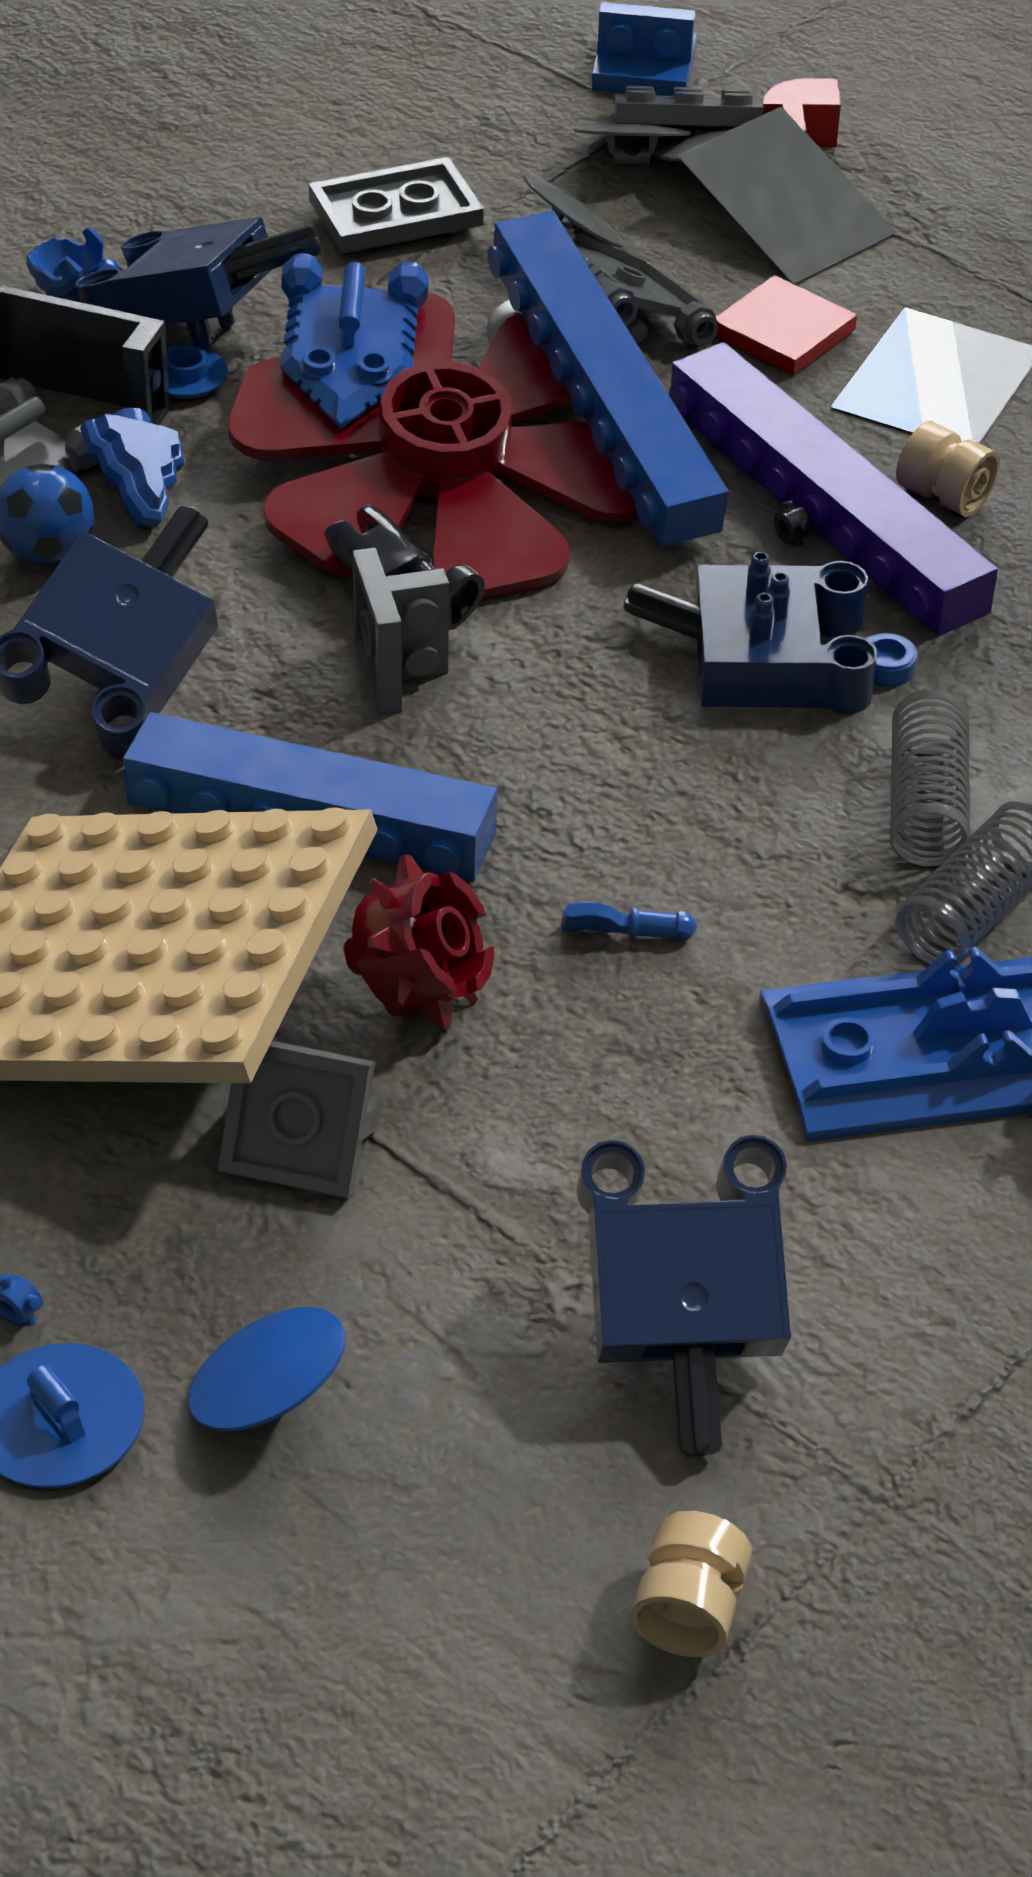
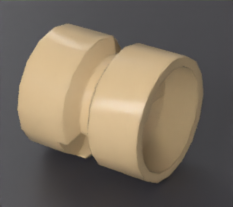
[896,421,1001,517]
[631,1511,752,1657]

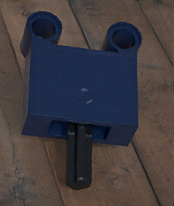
[0,505,218,758]
[576,1135,791,1457]

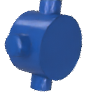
[0,1273,43,1326]

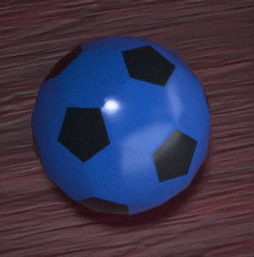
[0,463,94,565]

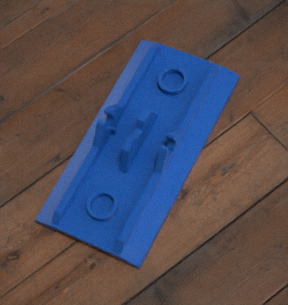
[759,947,1032,1142]

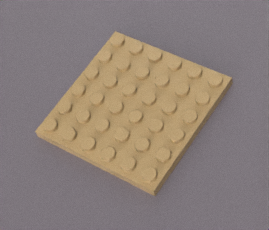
[0,808,378,1083]

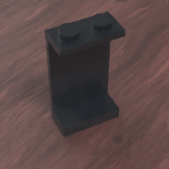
[0,285,170,425]

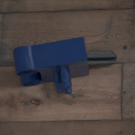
[75,216,320,350]
[623,552,878,714]

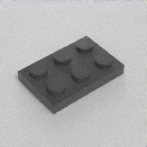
[614,86,764,127]
[309,157,484,254]

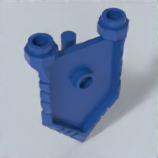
[281,253,429,429]

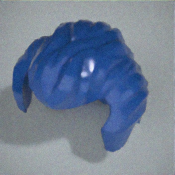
[26,227,122,303]

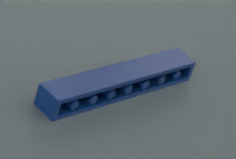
[488,210,729,547]

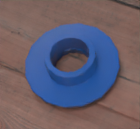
[166,345,227,399]

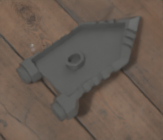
[565,228,718,346]
[0,377,98,487]

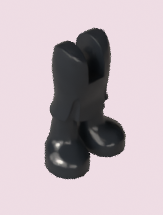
[324,504,485,630]

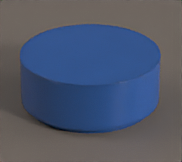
[867,633,917,687]

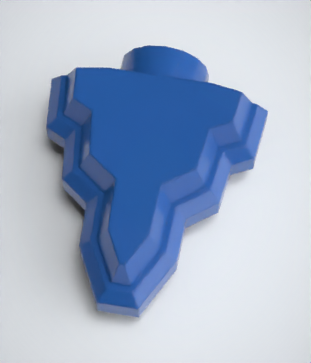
[80,408,184,528]

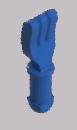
[560,902,697,940]

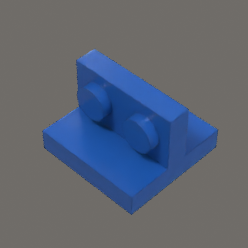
[592,2,697,96]

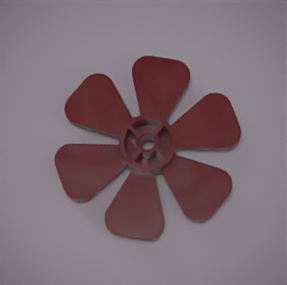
[229,292,638,599]

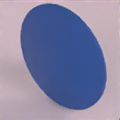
[188,1307,346,1431]
[0,1343,145,1489]

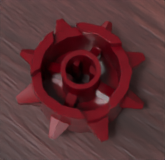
[343,855,495,1029]

